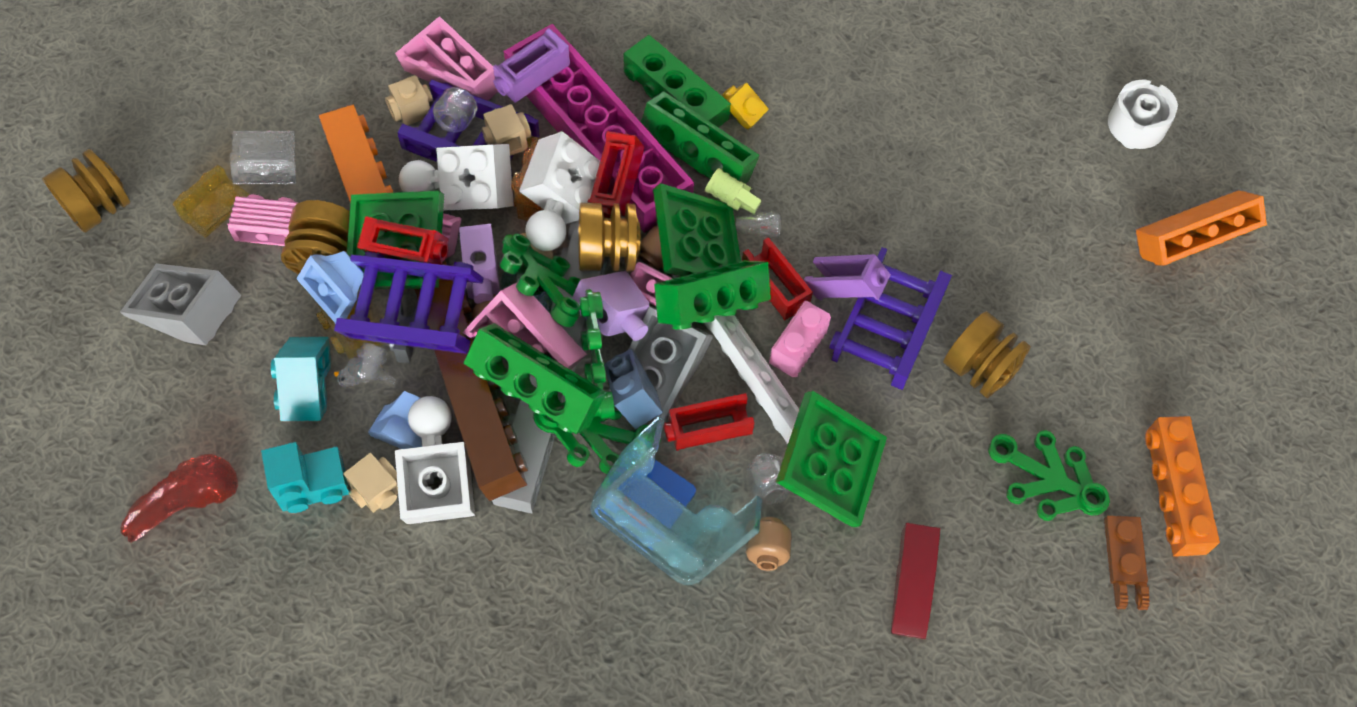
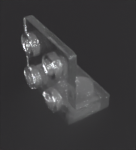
[230,131,296,184]

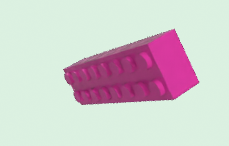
[504,24,694,233]

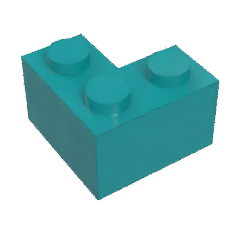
[271,337,331,421]
[261,442,350,513]

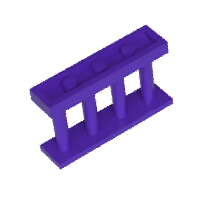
[397,79,540,182]
[829,247,952,390]
[334,252,484,354]

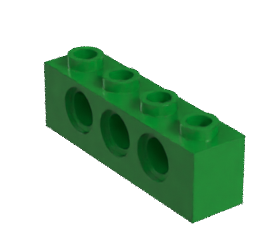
[623,35,731,128]
[641,91,760,184]
[654,260,771,330]
[463,323,607,434]

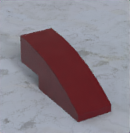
[891,523,940,639]

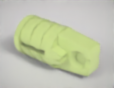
[705,168,761,214]

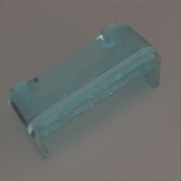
[590,417,762,585]

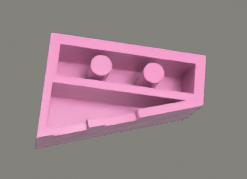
[395,16,498,101]
[462,283,587,378]

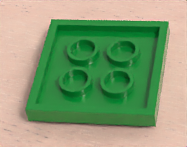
[653,183,741,277]
[347,191,445,290]
[776,390,887,527]

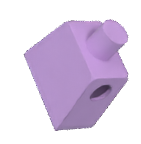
[459,224,500,304]
[572,271,649,341]

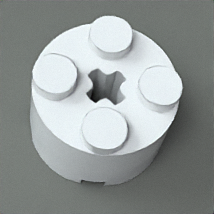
[1108,80,1178,149]

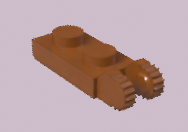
[1104,516,1150,610]

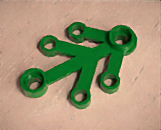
[499,234,581,327]
[580,289,615,419]
[533,401,661,475]
[988,430,1110,521]

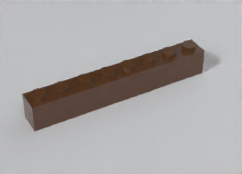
[414,261,528,501]

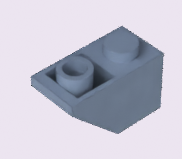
[604,349,663,429]

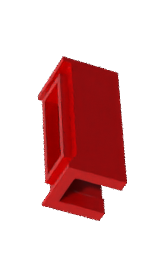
[587,131,645,218]
[357,216,449,265]
[742,237,813,321]
[664,393,755,451]

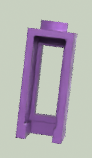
[493,28,570,103]
[804,254,891,300]

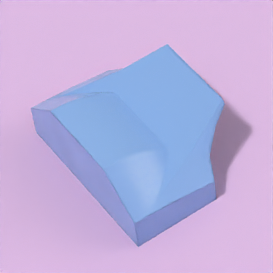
[297,251,364,324]
[368,391,422,449]

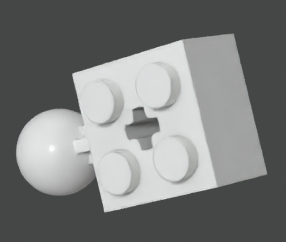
[519,131,600,251]
[399,144,514,210]
[395,396,475,524]

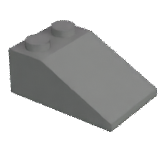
[120,263,241,345]
[608,306,714,423]

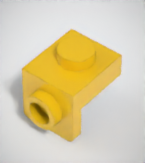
[721,82,769,130]

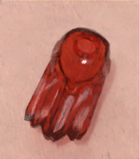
[120,454,238,543]

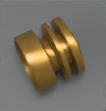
[42,149,130,233]
[281,200,350,274]
[578,203,640,271]
[943,311,1031,398]

